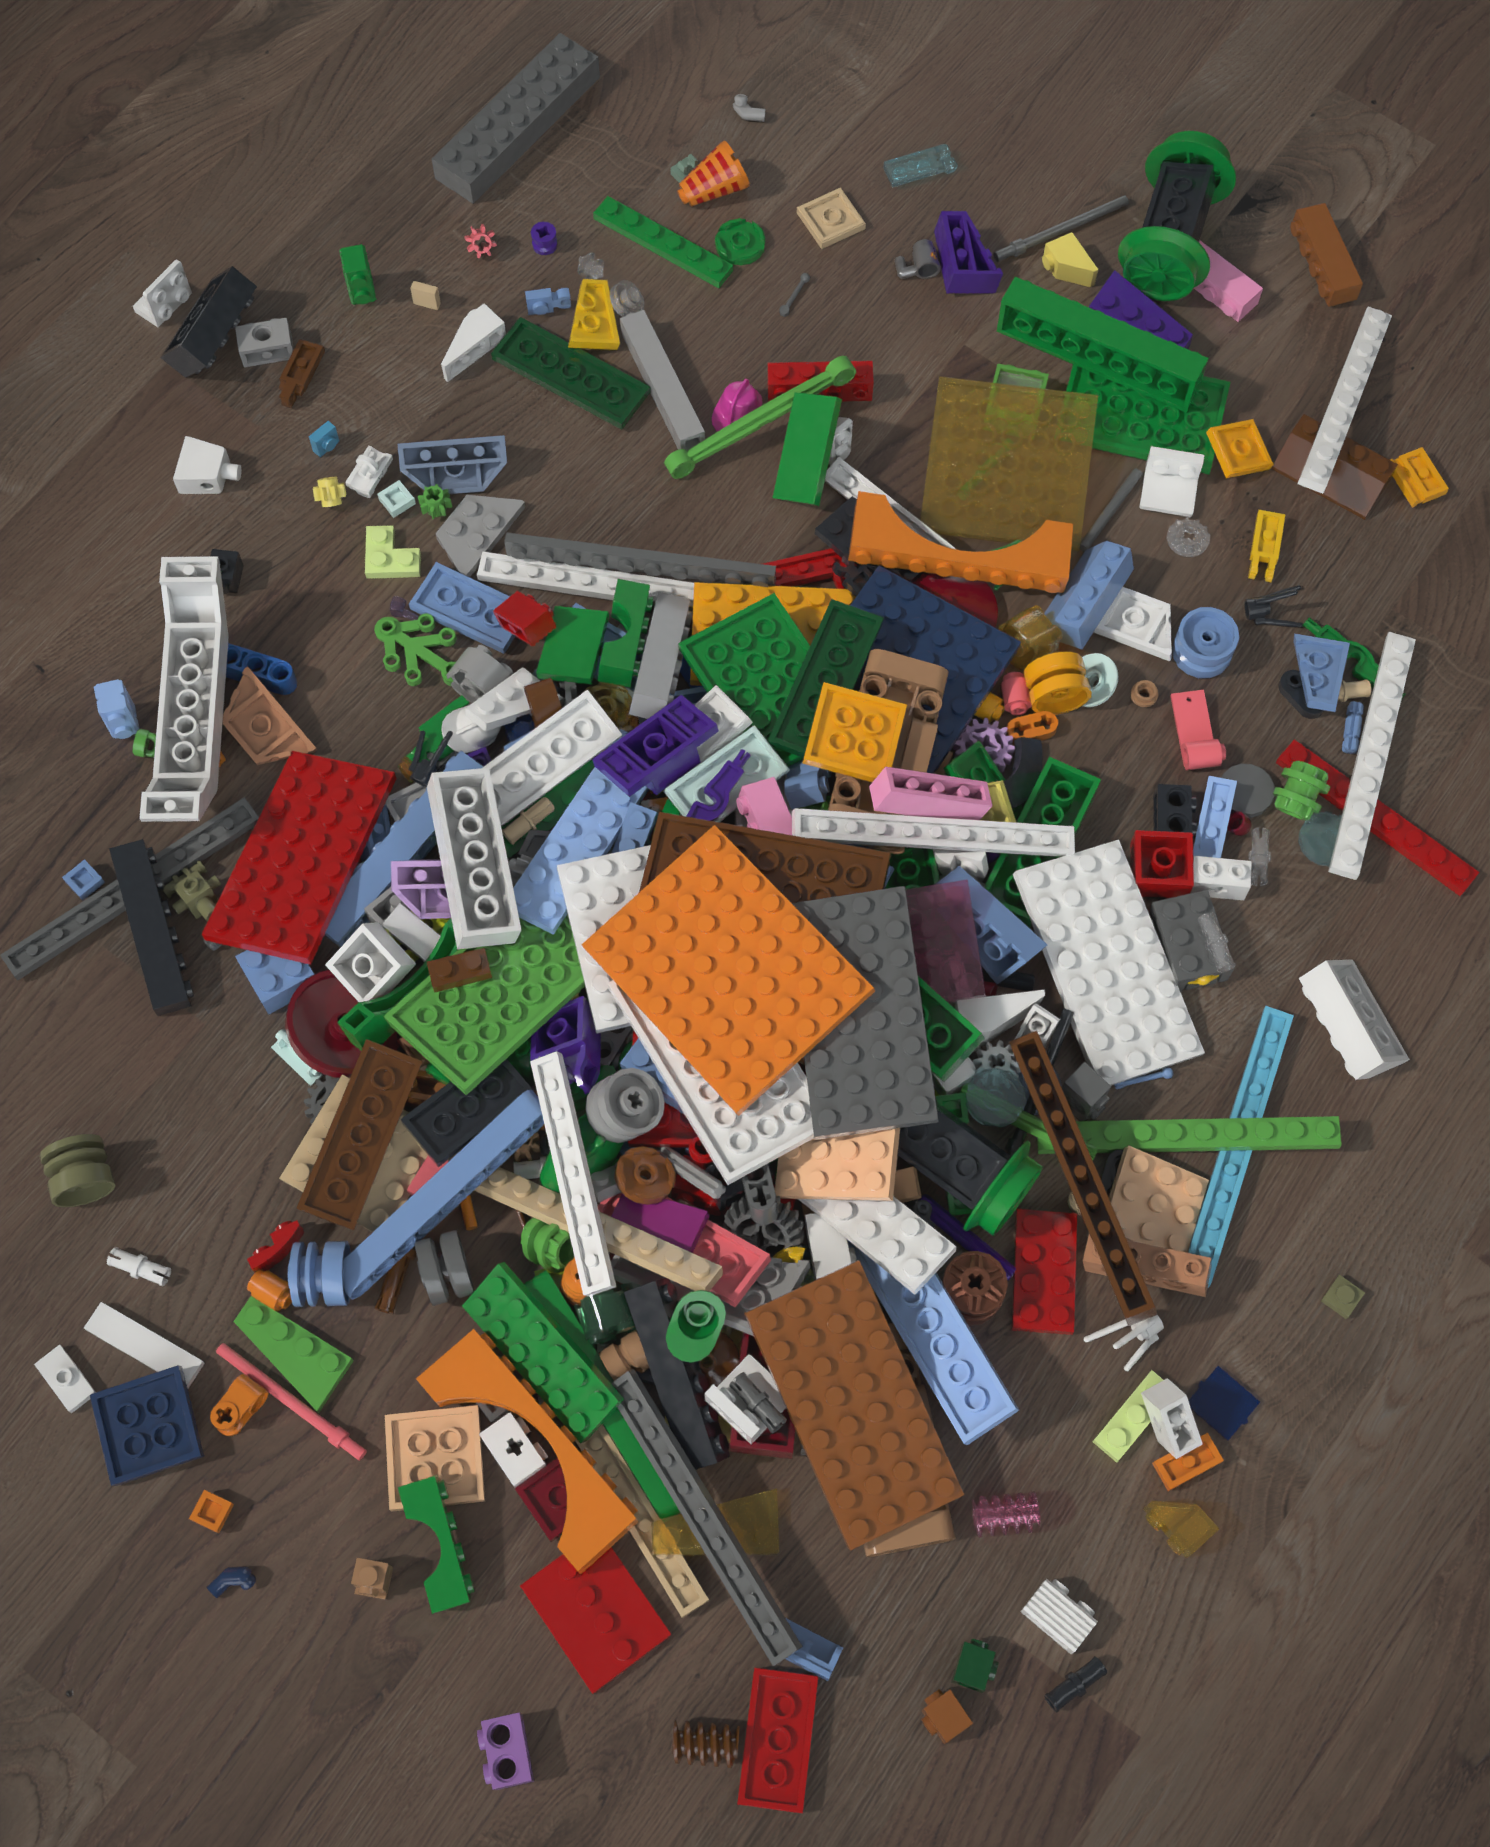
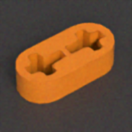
[1006,711,1058,745]

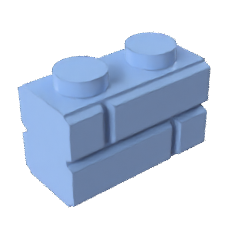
[94,679,139,739]

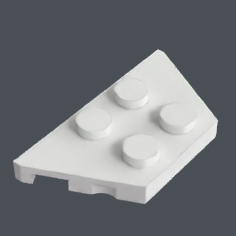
[1094,587,1172,661]

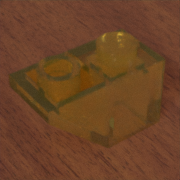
[1143,1501,1219,1558]

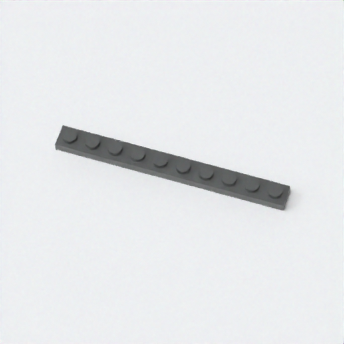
[504,532,776,587]
[0,797,259,981]
[612,1369,802,1666]

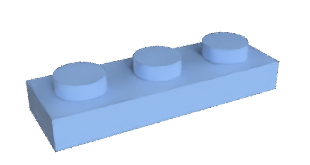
[1193,776,1237,858]

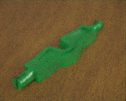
[1303,617,1406,700]

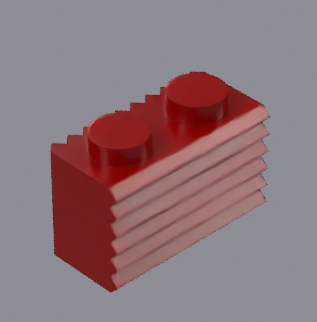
[493,591,556,646]

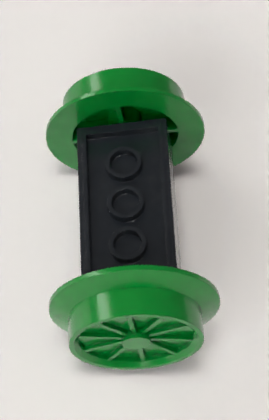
[1118,131,1236,301]
[897,1102,1043,1236]

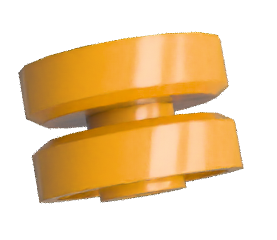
[1024,652,1092,715]

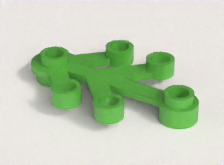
[374,613,456,686]

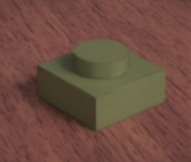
[1321,1275,1365,1319]

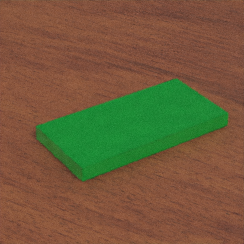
[772,392,842,506]

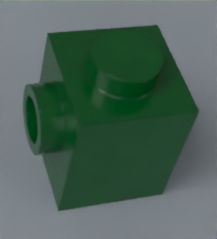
[951,1639,999,1693]

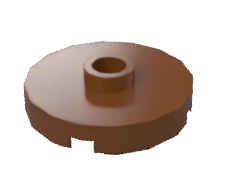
[614,1146,676,1205]

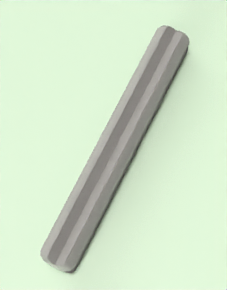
[649,1147,726,1199]

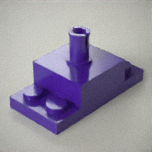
[592,695,719,797]

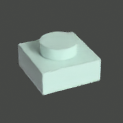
[377,480,416,518]

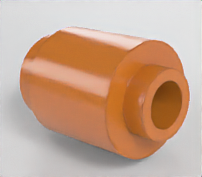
[247,1269,292,1312]

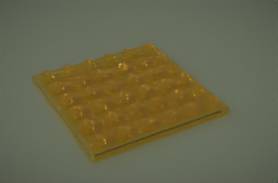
[920,376,1098,551]

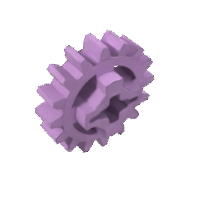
[953,718,1015,772]

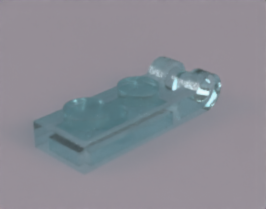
[883,144,958,187]

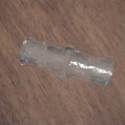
[1248,828,1271,886]
[1197,912,1236,973]

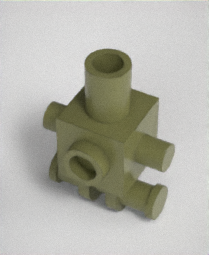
[163,860,221,922]

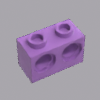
[477,1712,534,1790]

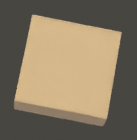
[410,281,441,310]

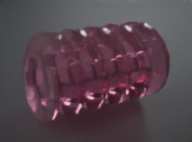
[972,1491,1040,1538]

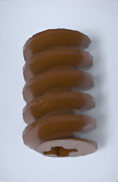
[672,1720,740,1768]

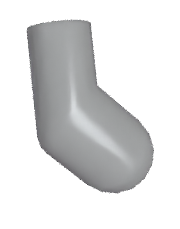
[733,94,766,122]

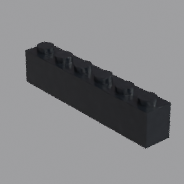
[109,839,194,1016]
[624,1278,731,1470]

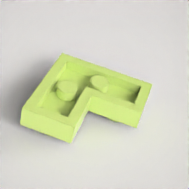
[365,526,421,578]

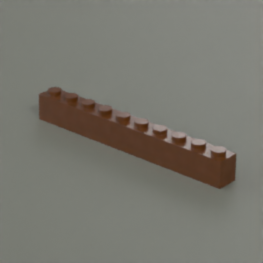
[1009,1031,1157,1326]

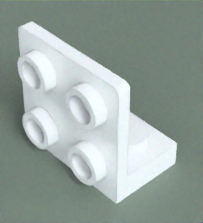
[133,259,192,327]
[1139,446,1204,517]
[705,1355,786,1444]

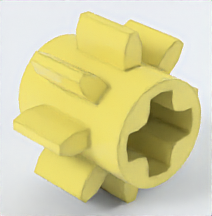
[313,477,347,507]

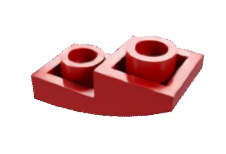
[247,1220,305,1273]

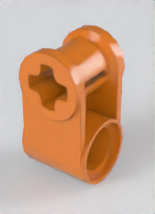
[210,1374,269,1436]

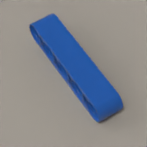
[226,643,297,695]

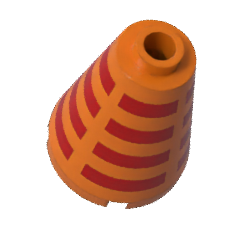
[677,140,750,207]

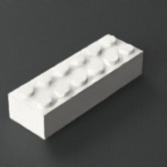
[427,768,521,950]

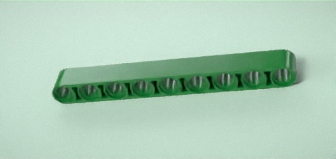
[524,1270,681,1524]

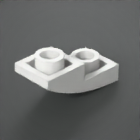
[1014,1003,1060,1048]

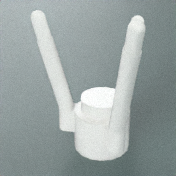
[1084,1315,1164,1371]

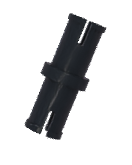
[1044,1656,1107,1713]

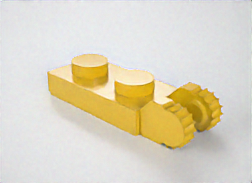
[1248,510,1285,582]

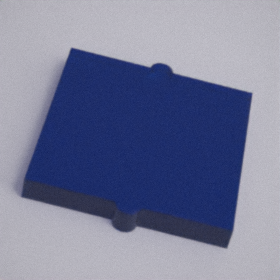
[1188,1366,1260,1441]

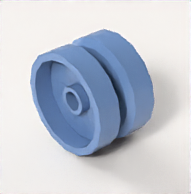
[1172,607,1239,678]

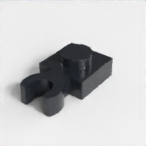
[832,554,872,597]

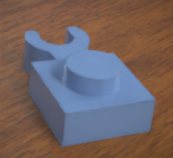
[525,288,571,316]

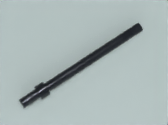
[1005,1009,1074,1156]

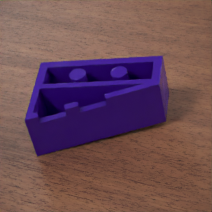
[934,211,1003,294]

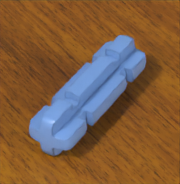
[1342,701,1364,754]

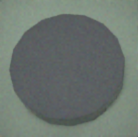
[1222,764,1275,818]

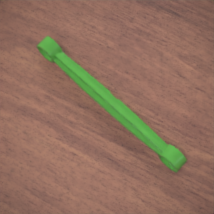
[664,356,856,479]

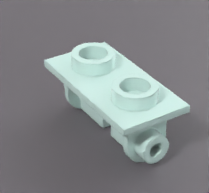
[271,1029,324,1086]

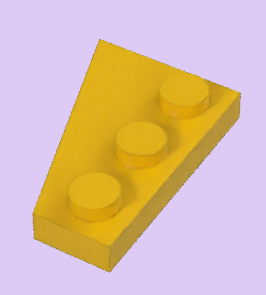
[568,279,620,350]

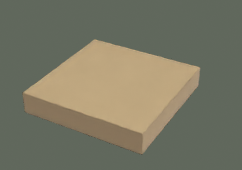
[797,187,866,249]

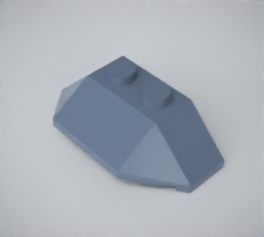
[397,435,507,494]

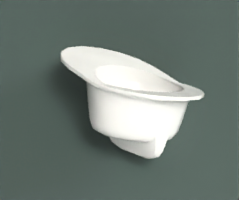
[441,704,501,753]

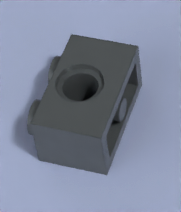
[1062,1062,1112,1121]

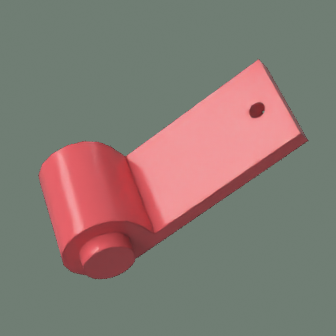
[1170,690,1226,770]

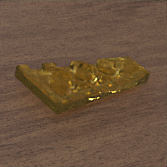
[652,1489,779,1556]

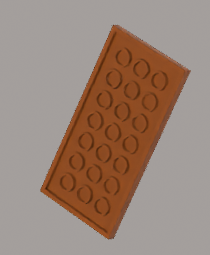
[744,1260,964,1550]

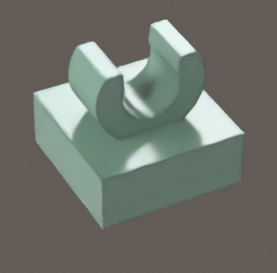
[670,154,699,183]

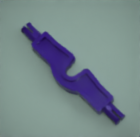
[686,749,751,822]

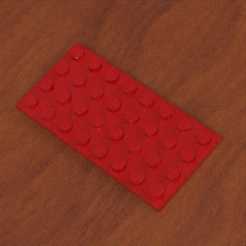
[202,751,397,965]

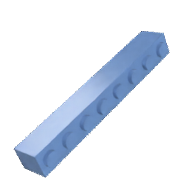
[325,751,483,948]

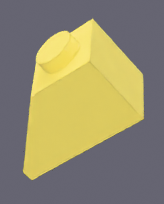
[1042,232,1098,287]

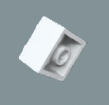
[325,922,416,1002]

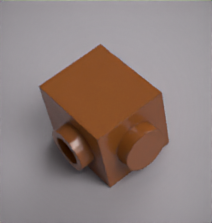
[921,1689,973,1744]

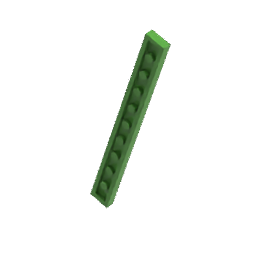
[1037,1116,1342,1154]

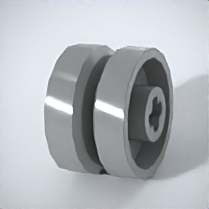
[586,1068,665,1143]

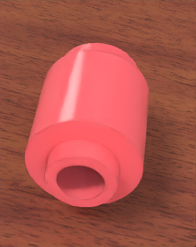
[1001,672,1031,715]

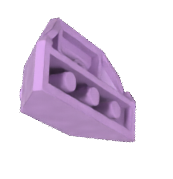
[391,859,508,919]

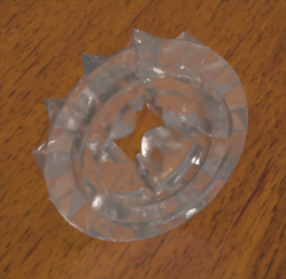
[1167,516,1211,557]

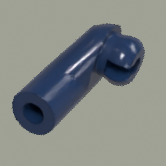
[206,1567,256,1598]

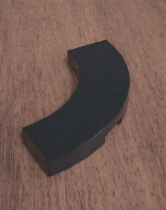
[1003,737,1043,809]

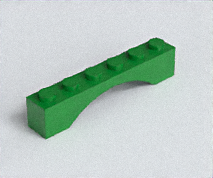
[337,918,457,1051]

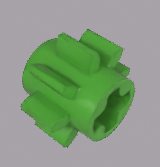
[418,484,452,519]

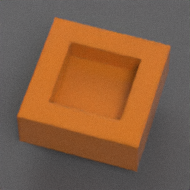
[189,1490,234,1534]

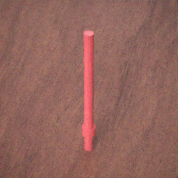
[216,1343,367,1461]

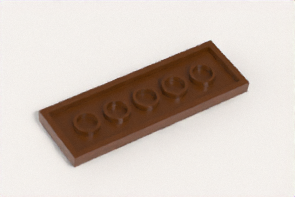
[296,1039,423,1231]

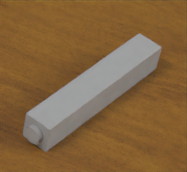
[620,310,705,451]

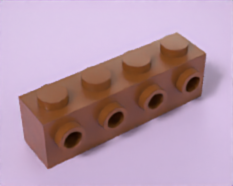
[1290,203,1363,307]

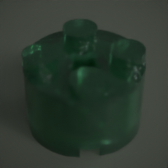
[574,1283,636,1346]

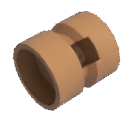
[599,1330,649,1381]

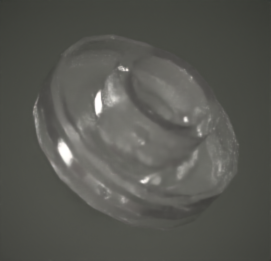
[610,280,645,317]

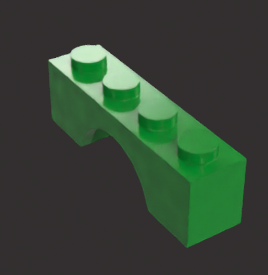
[597,579,654,687]
[398,1475,475,1614]

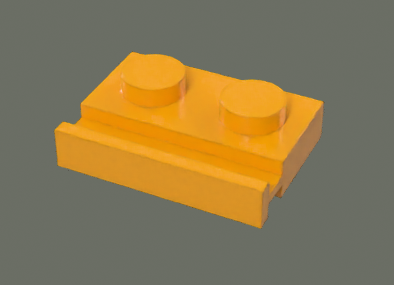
[1390,447,1449,508]

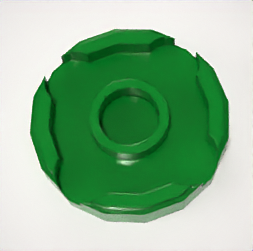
[715,218,766,266]

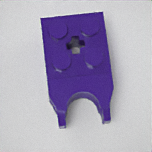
[530,996,601,1094]

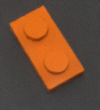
[1152,1433,1224,1491]

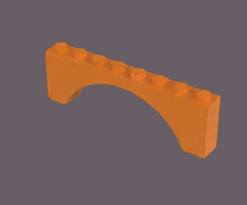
[848,491,1073,593]
[416,1329,638,1574]

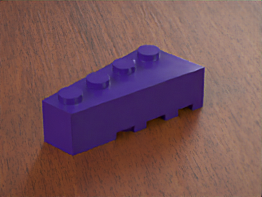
[1089,270,1193,350]

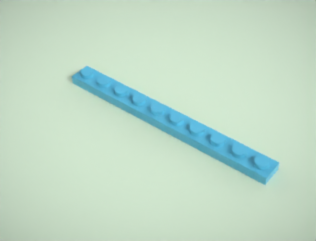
[1188,1006,1294,1287]

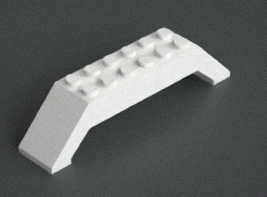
[140,557,229,822]

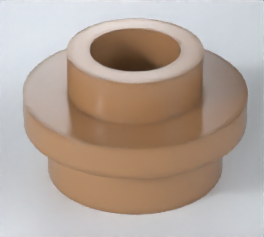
[1130,680,1158,707]

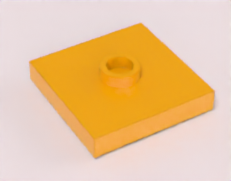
[1206,419,1274,479]

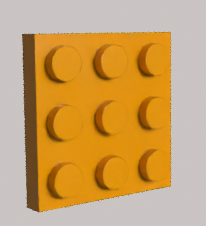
[802,682,907,782]

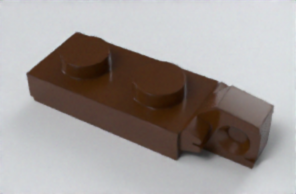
[279,339,325,408]

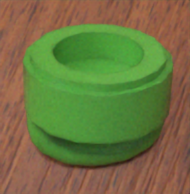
[133,729,156,758]

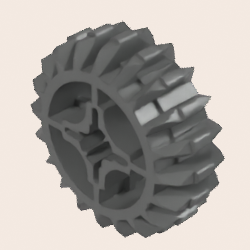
[722,1194,805,1258]

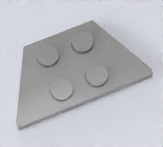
[436,495,525,578]

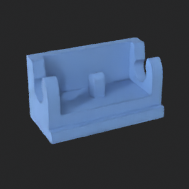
[786,1618,843,1681]

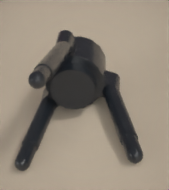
[1244,585,1303,628]
[408,731,459,788]

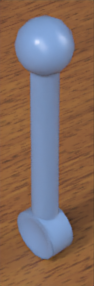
[1114,1067,1173,1089]

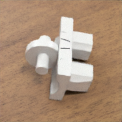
[345,446,393,498]

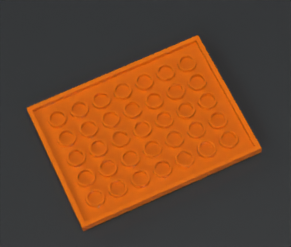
[581,825,875,1116]

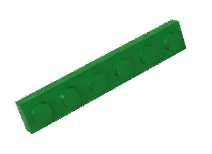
[593,196,733,289]

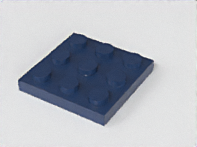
[90,1365,204,1486]

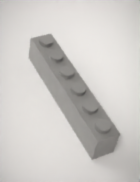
[629,592,693,719]

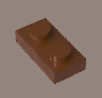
[427,947,492,993]

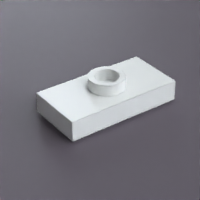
[34,1345,96,1413]

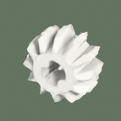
[973,1040,1021,1092]

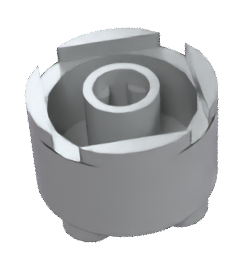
[446,645,513,703]

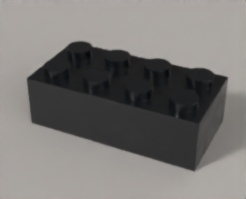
[160,266,257,378]

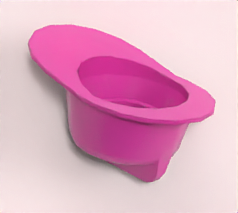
[711,378,763,432]

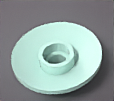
[1082,653,1118,707]

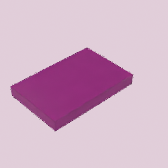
[611,1193,709,1253]

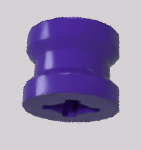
[531,222,558,255]

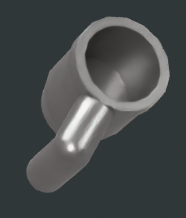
[895,239,940,279]

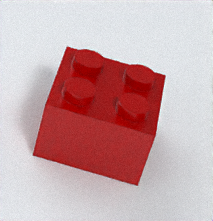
[1130,830,1194,898]

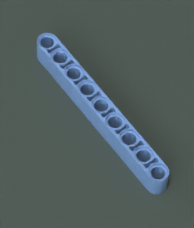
[343,1090,544,1299]

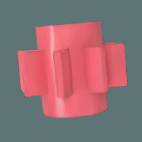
[464,224,497,258]

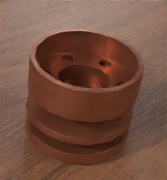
[942,1251,1008,1326]

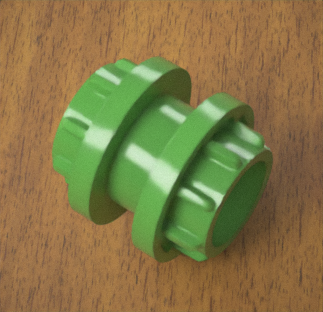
[1273,761,1330,821]
[521,1217,575,1273]

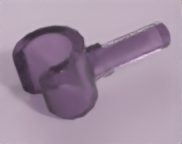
[390,596,425,625]

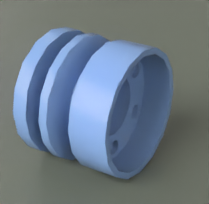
[288,1241,351,1307]

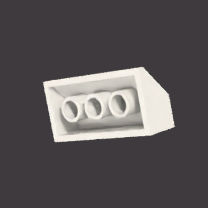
[1299,960,1410,1080]

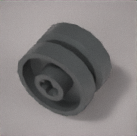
[415,1230,474,1306]

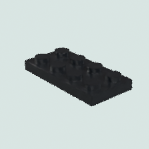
[815,496,925,583]
[401,1059,534,1167]

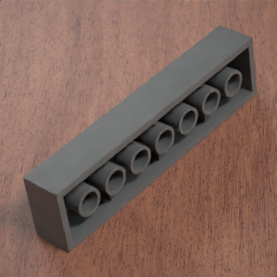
[432,33,600,204]

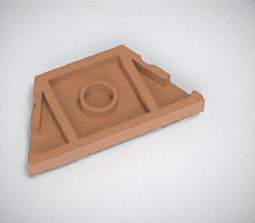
[222,666,317,765]

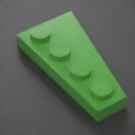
[233,1296,354,1413]

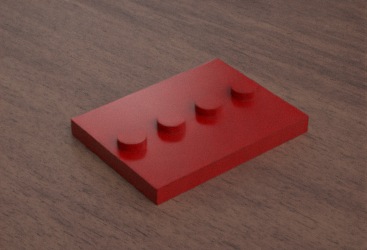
[520,1547,672,1694]

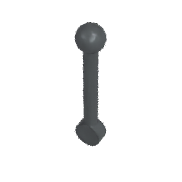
[779,273,810,317]

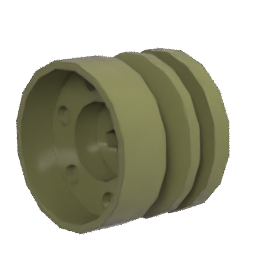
[39,1134,116,1208]

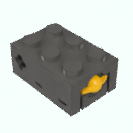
[1148,890,1234,991]

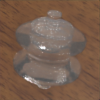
[577,253,605,280]

